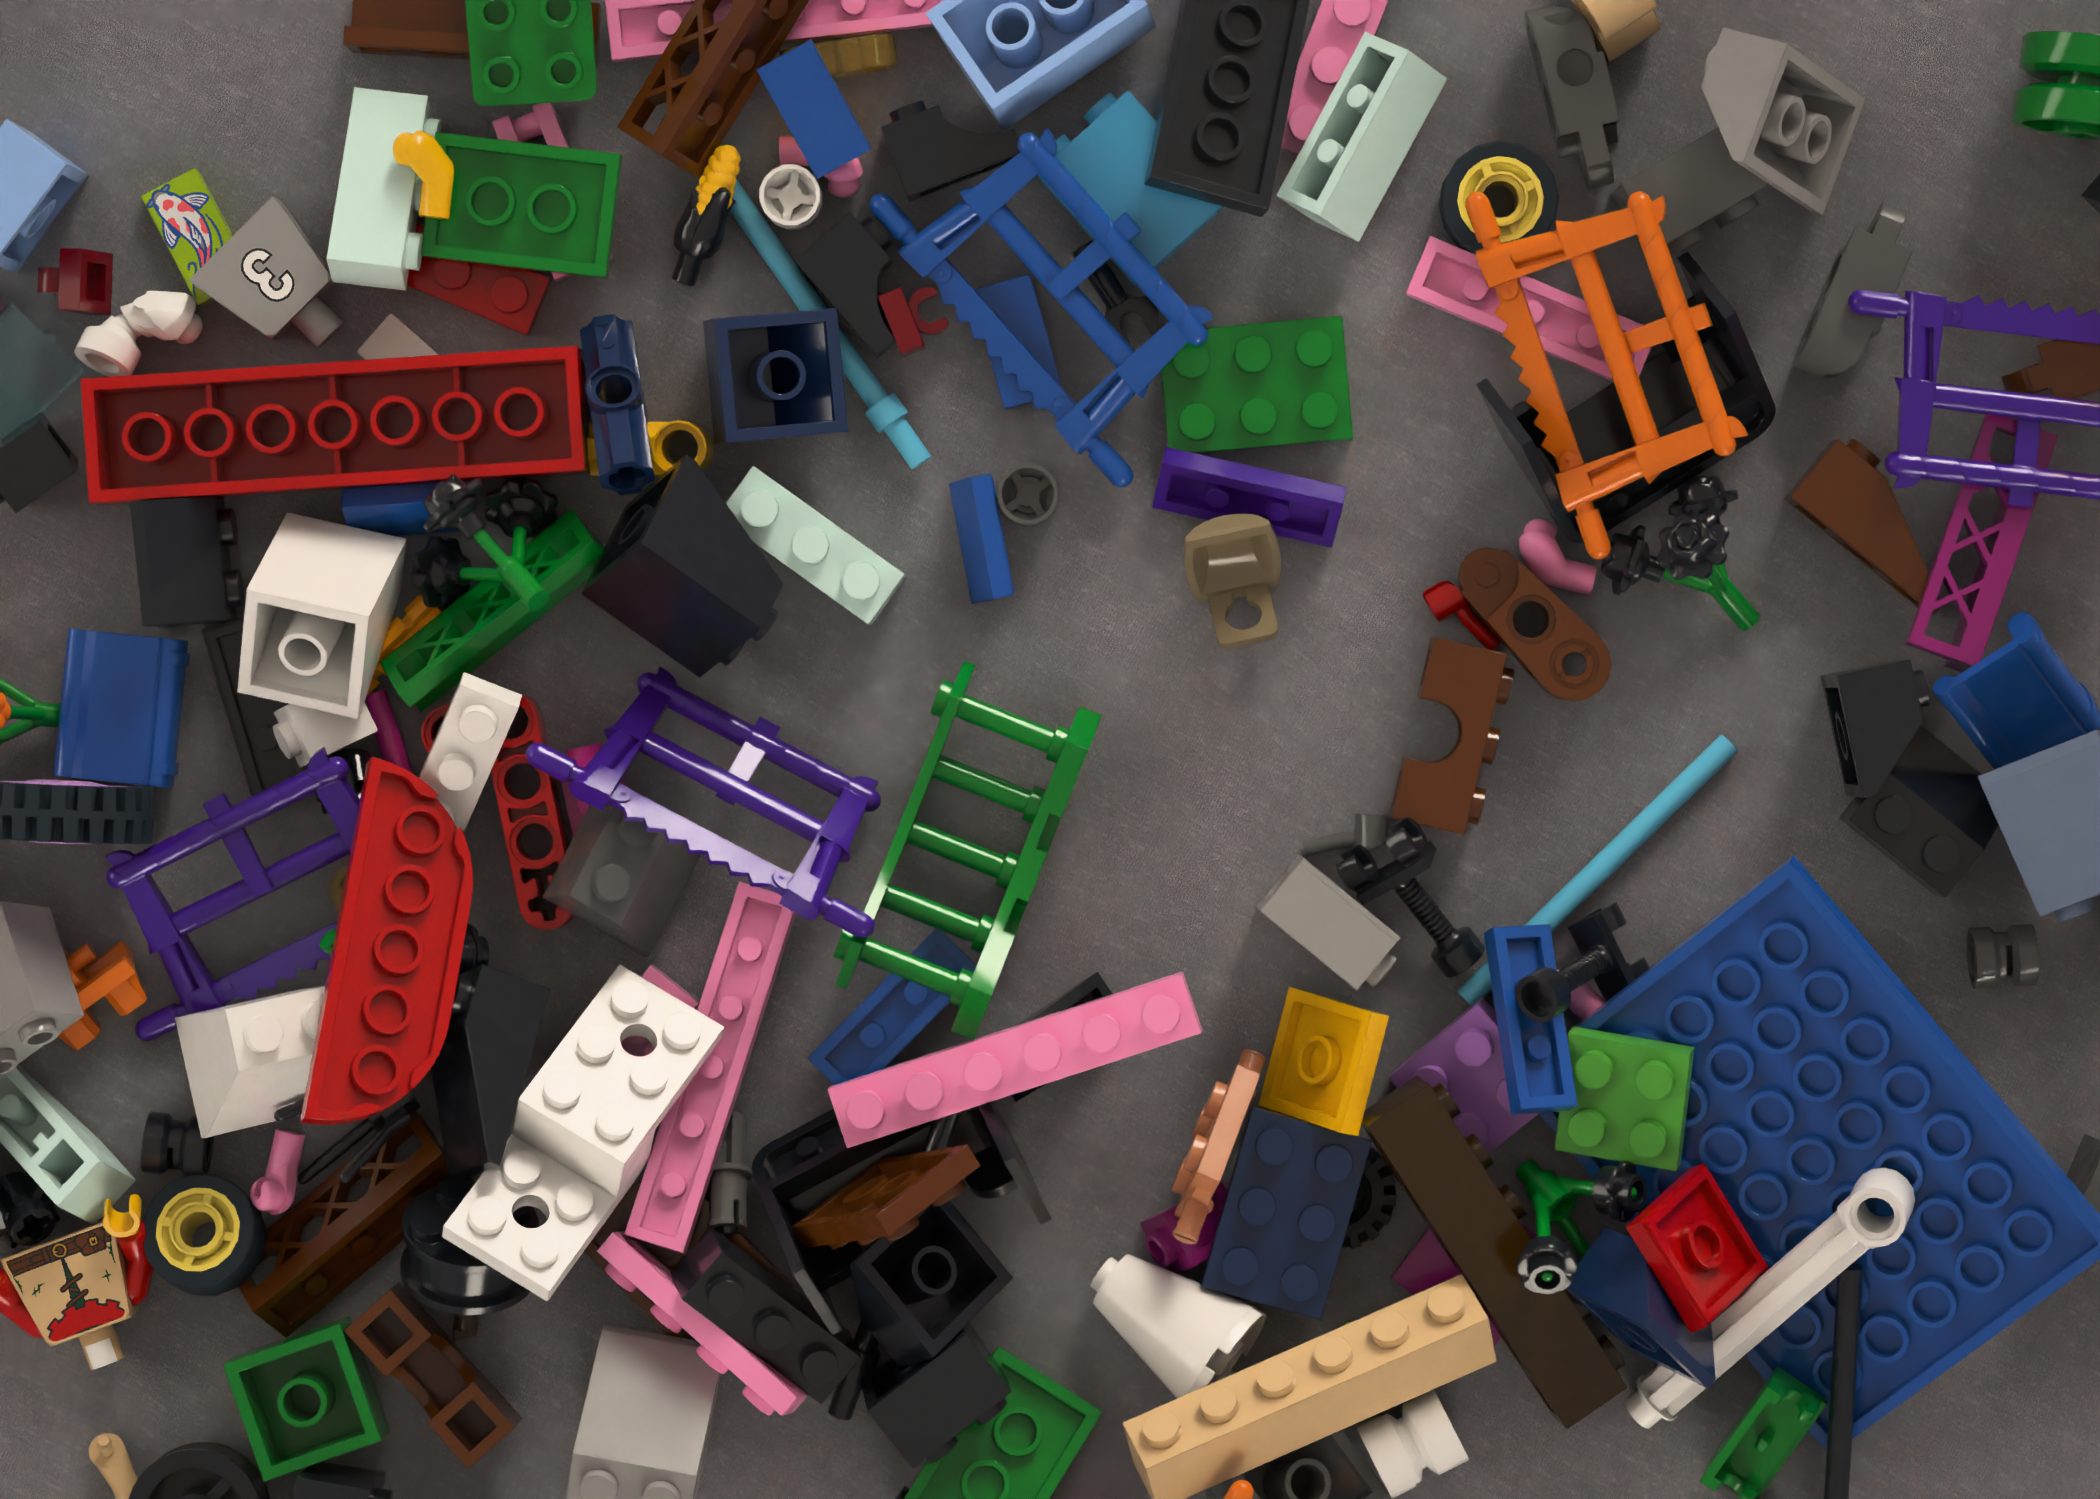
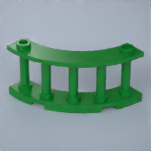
[833,661,1102,1040]

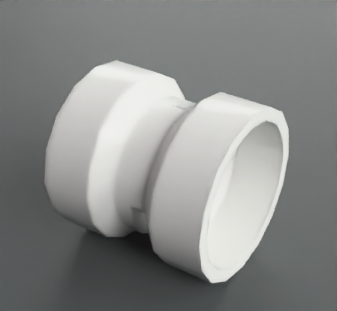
[759,164,823,230]

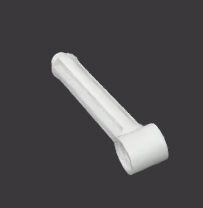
[1625,1168,1915,1429]

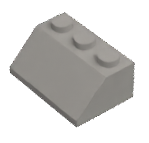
[1701,28,1865,215]

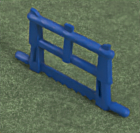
[869,128,1215,488]

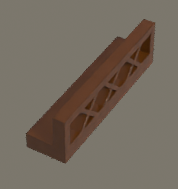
[343,0,601,67]
[617,0,809,178]
[238,1111,473,1338]

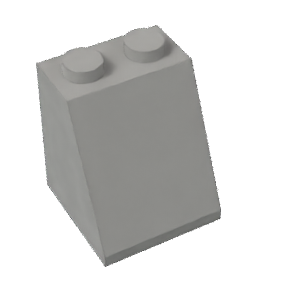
[566,1324,721,1499]

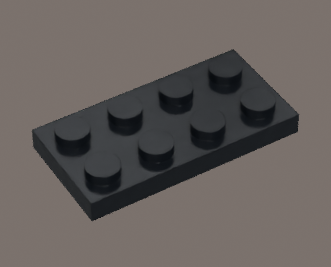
[1144,0,1310,217]

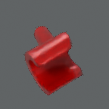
[1422,581,1500,650]

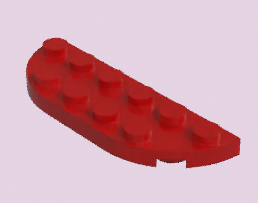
[300,757,473,1125]

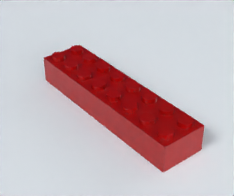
[81,346,590,505]

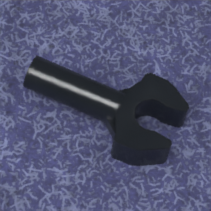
[1072,240,1158,346]

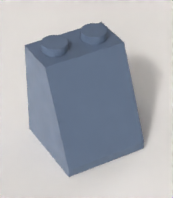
[1978,730,2100,923]

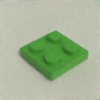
[1555,1026,1695,1171]

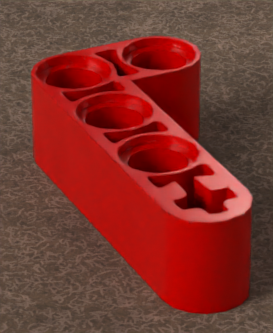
[421,693,575,930]

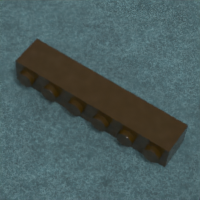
[1361,1075,1628,1429]

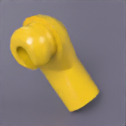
[393,130,454,219]

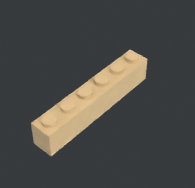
[1123,1274,1497,1499]

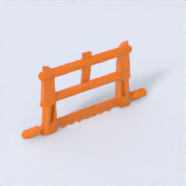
[1465,191,1748,560]

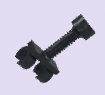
[1336,817,1485,978]
[1516,902,1650,1023]

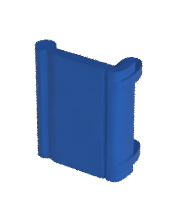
[1932,612,2100,770]
[53,628,190,788]

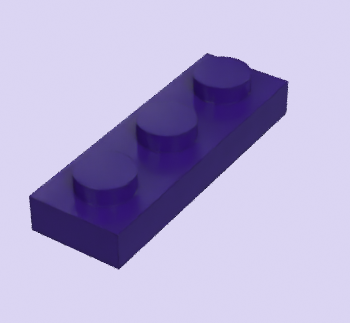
[1152,447,1347,548]

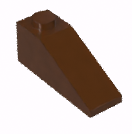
[1784,439,1941,615]

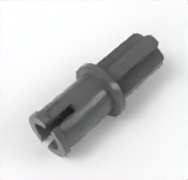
[707,1110,753,1235]

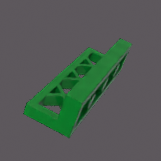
[380,508,605,712]

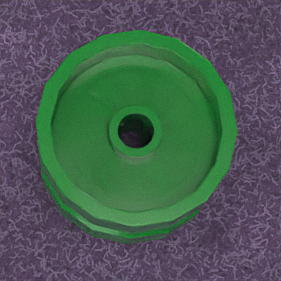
[2011,31,2100,141]

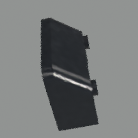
[1476,252,1776,543]
[752,1101,1052,1335]

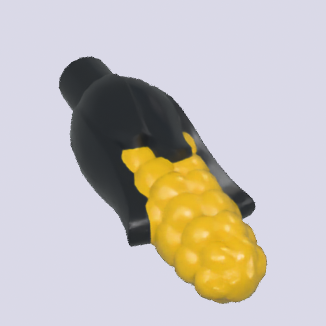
[672,145,741,286]

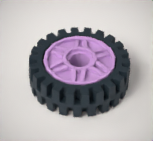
[0,779,155,844]

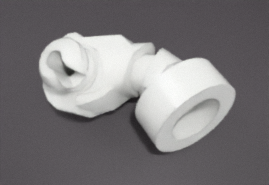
[74,291,203,377]

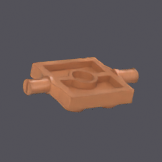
[1171,1049,1266,1245]

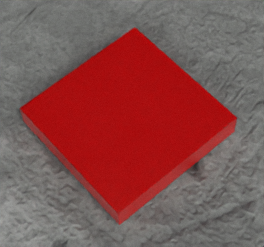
[1626,1163,1768,1333]

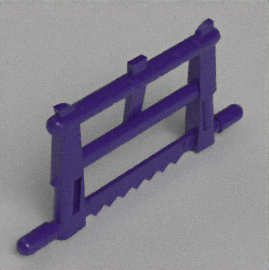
[1848,290,2100,508]
[526,667,881,938]
[105,747,360,1042]

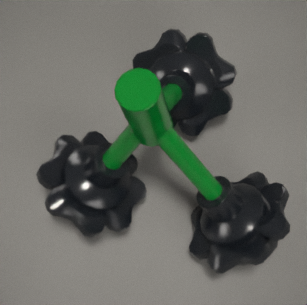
[411,474,558,611]
[1601,476,1760,631]

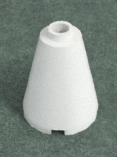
[1090,1254,1267,1398]

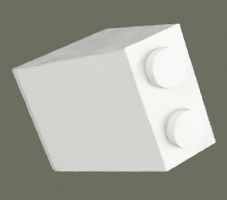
[237,512,407,719]
[175,985,325,1138]

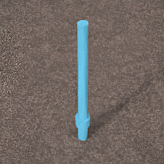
[730,179,932,470]
[1457,734,1738,1006]

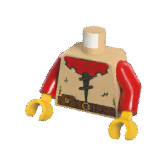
[0,1194,154,1370]

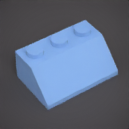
[926,0,1156,131]

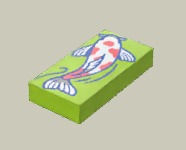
[141,168,233,307]

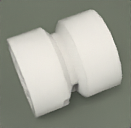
[1356,1389,1469,1498]

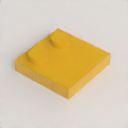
[1258,987,1389,1136]

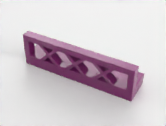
[1905,414,2059,673]

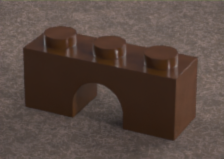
[1389,637,1514,835]
[344,1282,522,1469]

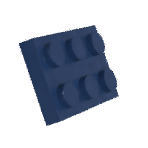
[1201,1106,1372,1320]

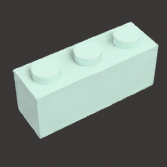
[1276,32,1447,242]
[326,87,441,291]
[726,466,907,625]

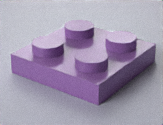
[1388,997,1539,1154]

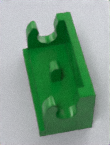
[1700,1366,1828,1499]

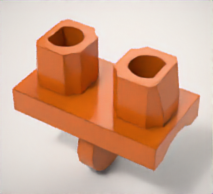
[58,939,147,1051]

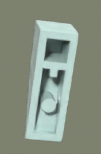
[0,1064,136,1225]

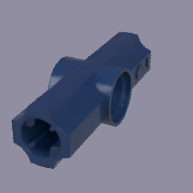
[580,314,655,495]

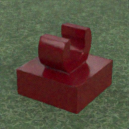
[37,248,113,315]
[878,287,949,357]

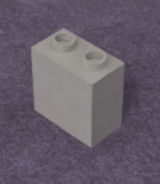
[1257,854,1401,990]
[0,901,84,1076]

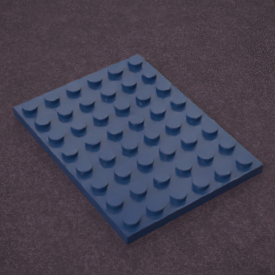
[1539,855,2100,1452]

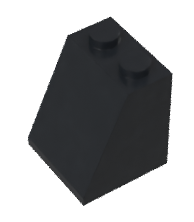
[581,454,783,678]

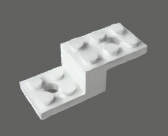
[442,964,724,1301]

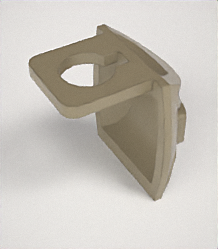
[1183,513,1281,649]

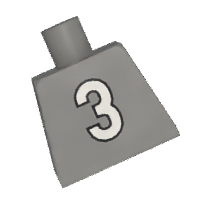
[189,196,344,348]

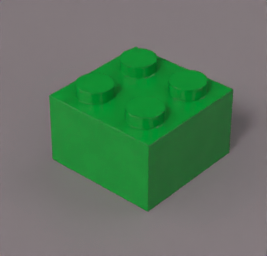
[223,1316,390,1482]

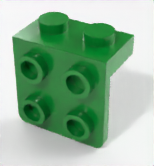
[465,0,598,106]

